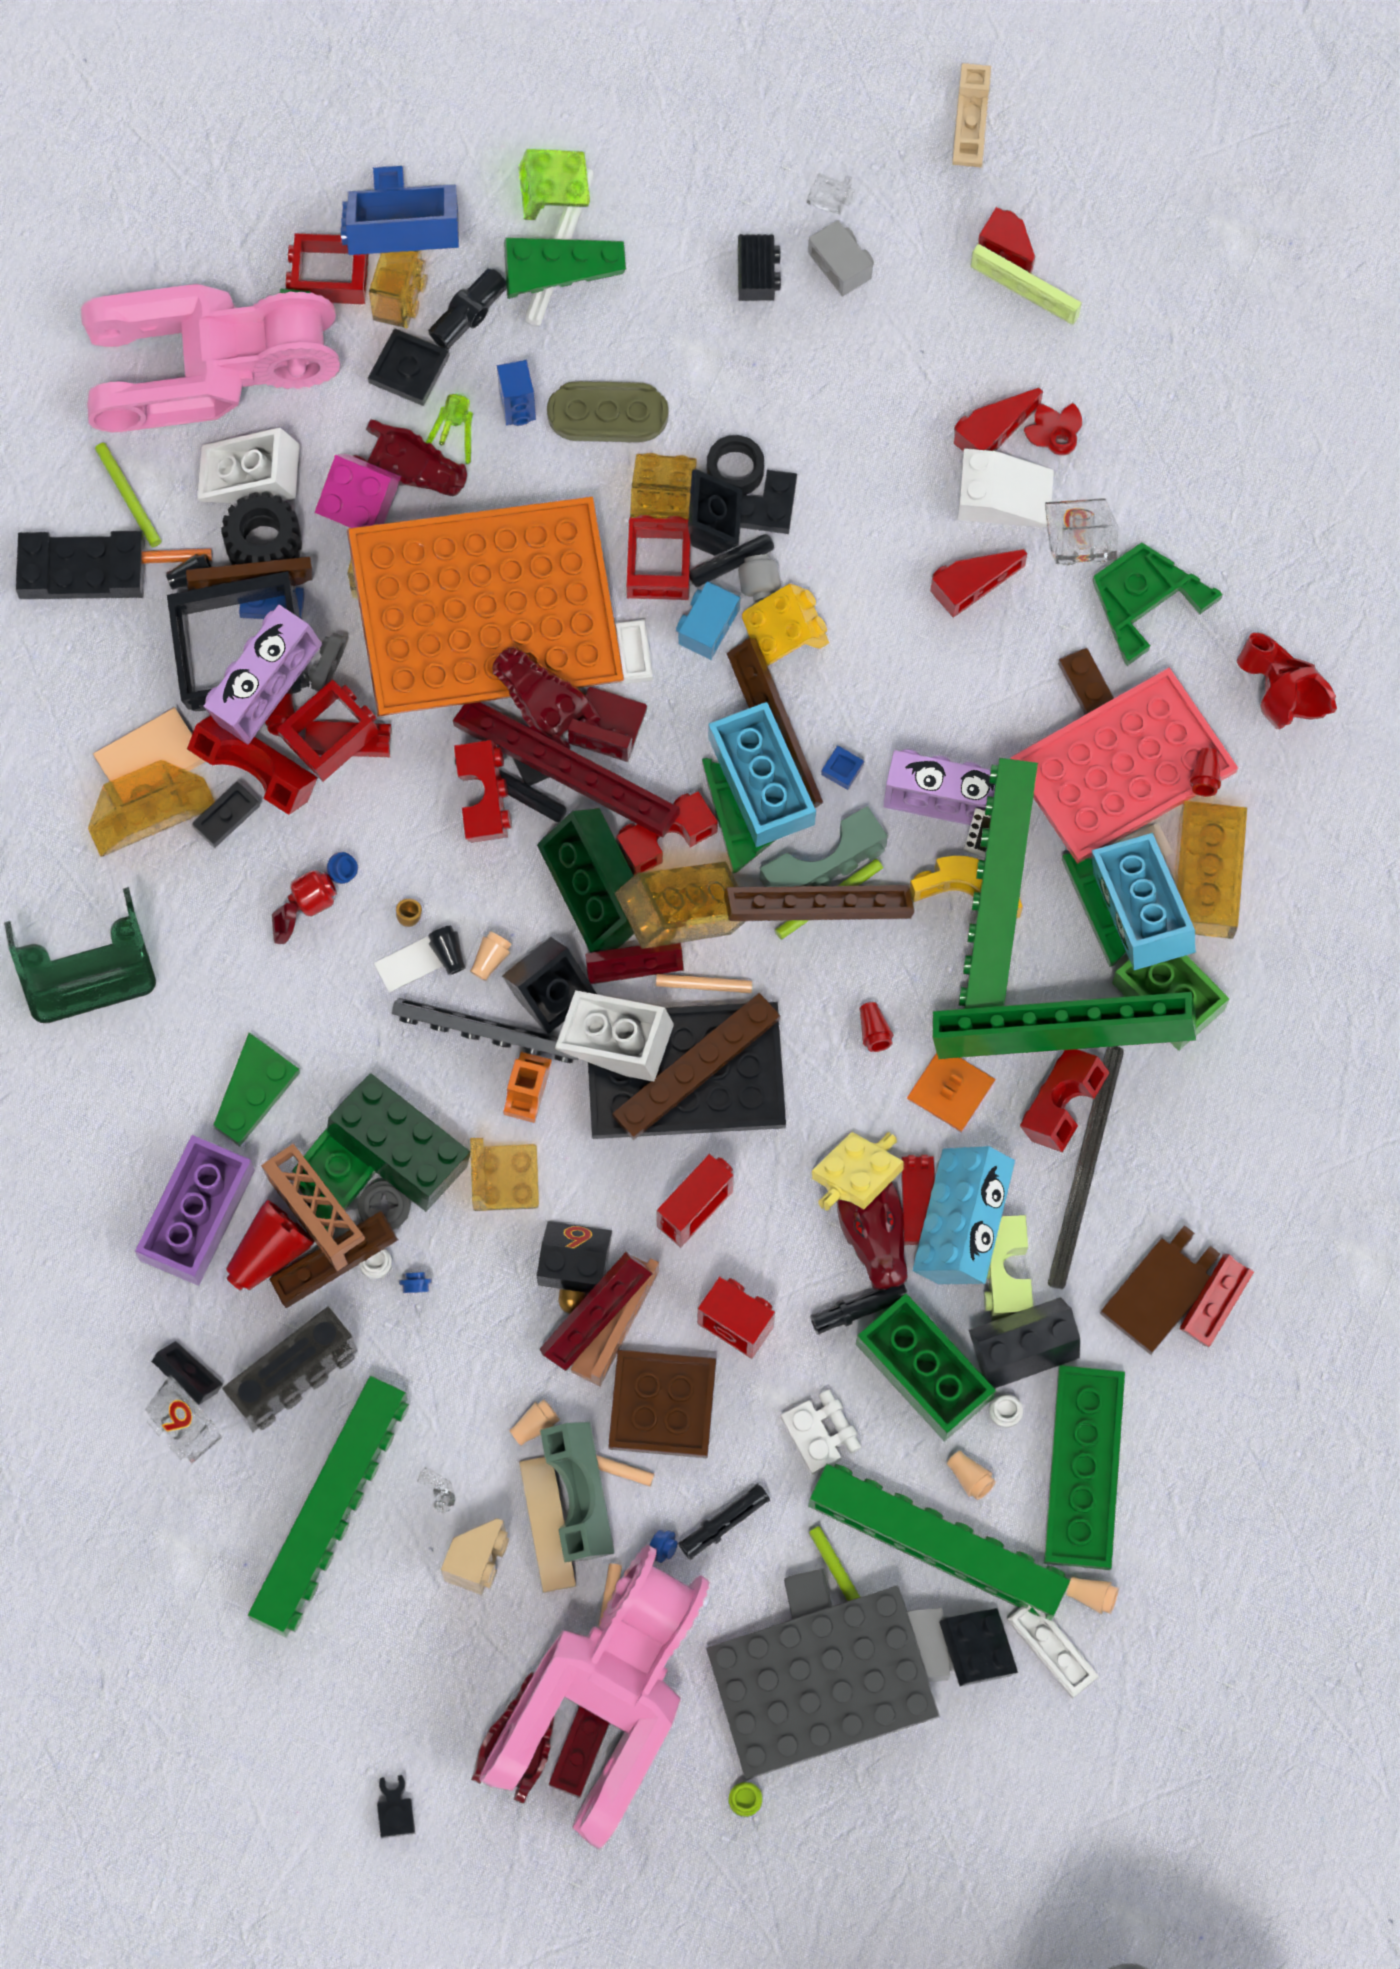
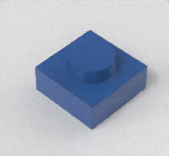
[373,166,404,190]
[821,746,865,790]

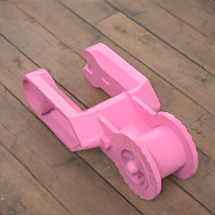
[81,284,340,432]
[480,1545,710,1849]

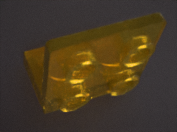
[630,453,697,519]
[470,1137,539,1211]

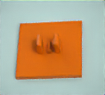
[907,1053,996,1132]

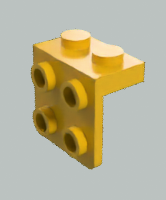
[742,583,829,666]

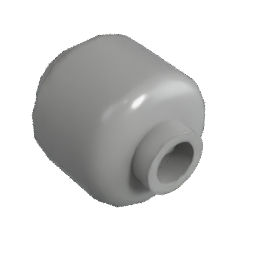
[738,555,781,602]

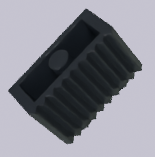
[738,234,781,301]

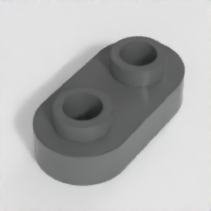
[308,633,347,692]

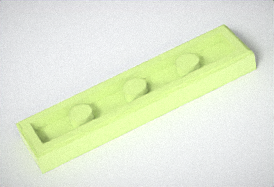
[971,244,1082,325]

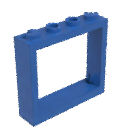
[340,184,459,255]

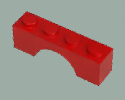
[187,715,318,815]

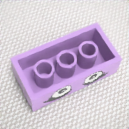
[203,605,322,745]
[883,749,995,825]

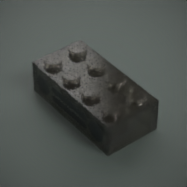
[222,1306,357,1433]

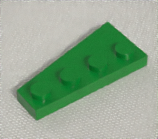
[504,238,626,299]

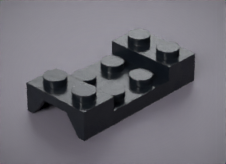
[16,531,145,599]

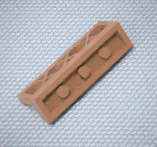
[261,1143,365,1271]
[571,1256,659,1387]

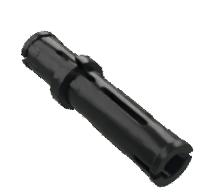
[810,1283,908,1335]
[678,1483,770,1560]

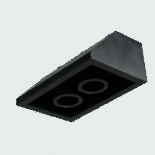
[969,1297,1080,1389]

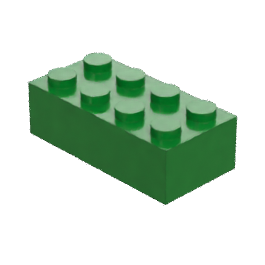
[856,1293,996,1442]

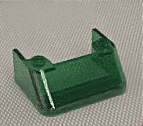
[4,887,156,1023]

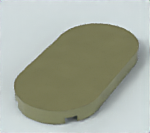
[547,381,669,443]

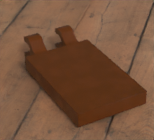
[1100,1225,1220,1355]

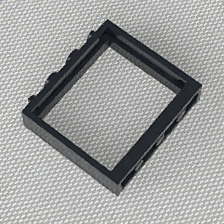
[167,571,310,712]

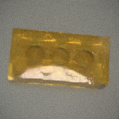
[1174,801,1248,939]
[615,861,747,949]

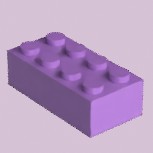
[135,1135,255,1286]

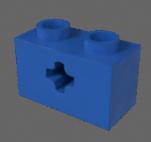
[497,360,536,426]

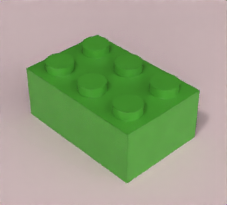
[1112,955,1229,1051]

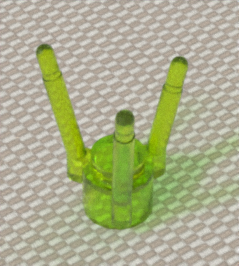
[425,394,473,464]

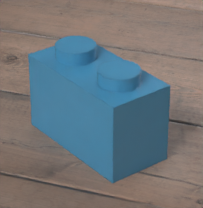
[676,581,740,660]

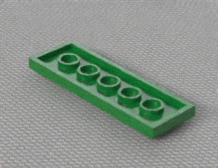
[1044,1365,1125,1570]

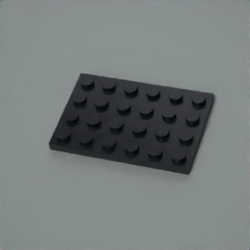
[588,1002,786,1139]

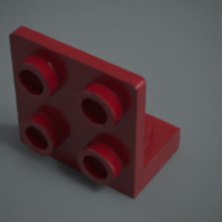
[568,687,647,762]

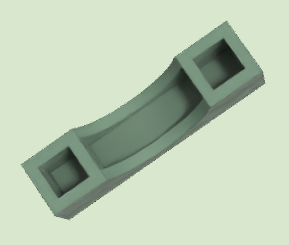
[759,806,888,887]
[540,1422,615,1562]

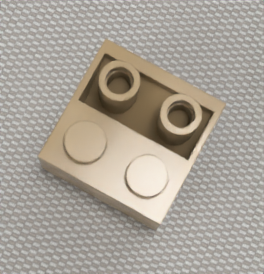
[441,1518,509,1595]

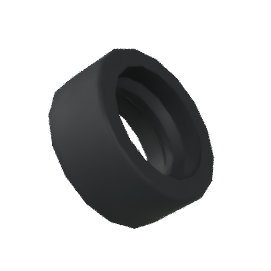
[707,435,764,495]

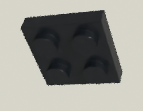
[368,328,450,406]
[939,1608,1018,1687]

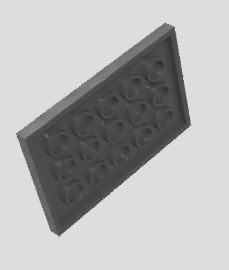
[706,1585,940,1780]

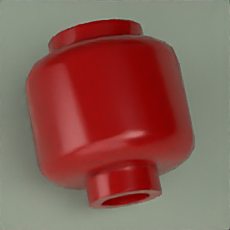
[288,870,337,917]

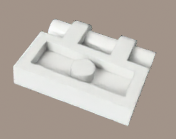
[780,1390,862,1475]

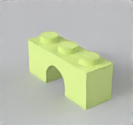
[984,1215,1033,1321]

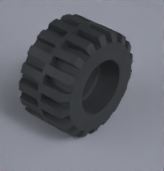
[221,492,302,565]

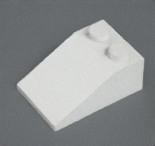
[197,428,299,503]
[958,449,1054,528]
[555,990,674,1081]

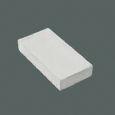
[615,619,653,684]

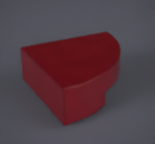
[272,903,297,944]

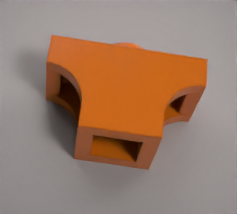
[503,1052,552,1123]

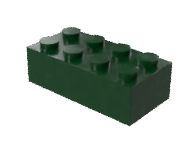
[537,808,654,953]
[327,1073,471,1212]

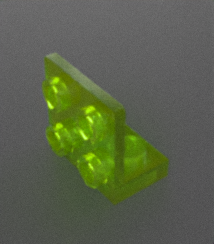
[518,149,590,220]

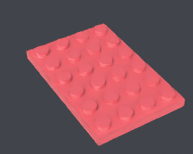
[1010,667,1238,864]

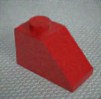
[978,207,1035,273]

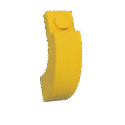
[909,856,1023,919]

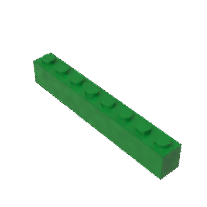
[958,758,1038,1009]
[932,992,1196,1059]
[248,1376,409,1638]
[808,1464,1070,1621]

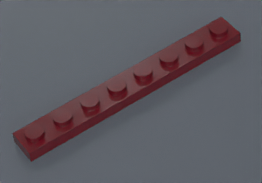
[452,702,680,838]

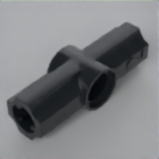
[428,268,507,350]

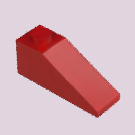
[953,388,1043,452]
[930,549,1028,618]

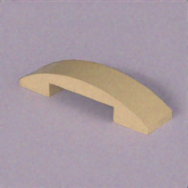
[952,63,991,168]
[519,1457,576,1593]

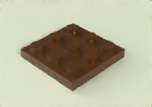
[608,1350,716,1458]

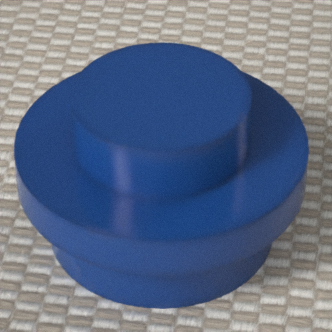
[327,852,358,884]
[399,1272,432,1293]
[650,1530,678,1563]

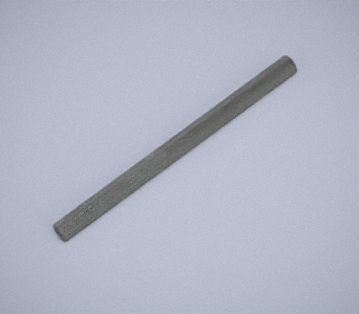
[1048,1046,1124,1290]

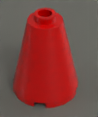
[226,1199,314,1291]

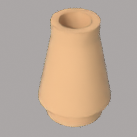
[470,931,512,981]
[509,1399,560,1446]
[947,1451,996,1500]
[1066,1577,1119,1614]

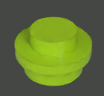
[728,1782,763,1817]

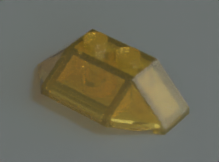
[88,759,215,857]

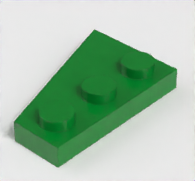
[213,1033,300,1147]

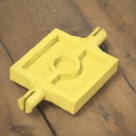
[812,1132,903,1211]

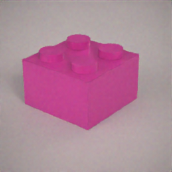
[314,453,401,528]

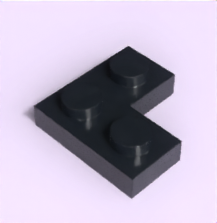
[740,470,797,534]

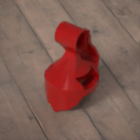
[1237,632,1337,729]

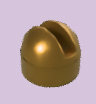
[396,899,422,927]
[558,1289,586,1314]

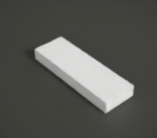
[1007,1606,1099,1699]

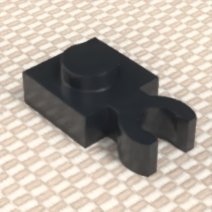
[377,1775,415,1839]

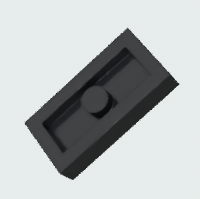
[192,781,260,848]
[151,1341,223,1405]

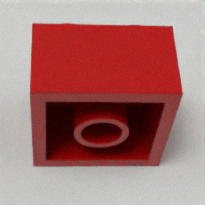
[697,1276,775,1359]

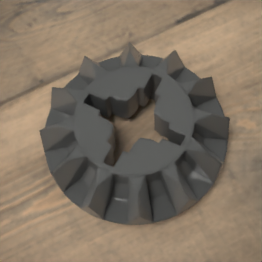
[358,1181,411,1229]

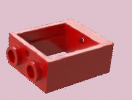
[286,233,369,304]
[626,515,691,600]
[276,679,379,782]
[656,1154,734,1248]

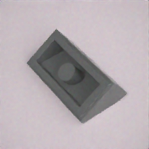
[784,1569,832,1620]

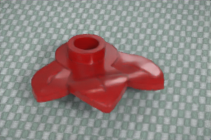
[1024,403,1082,456]

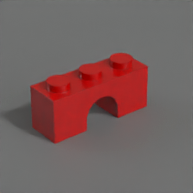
[454,740,512,843]
[616,791,718,878]
[1020,1049,1110,1153]

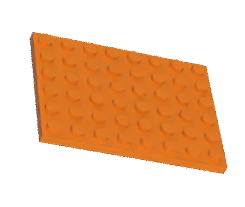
[347,496,624,717]

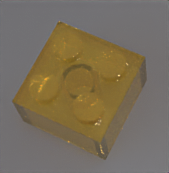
[369,250,428,329]

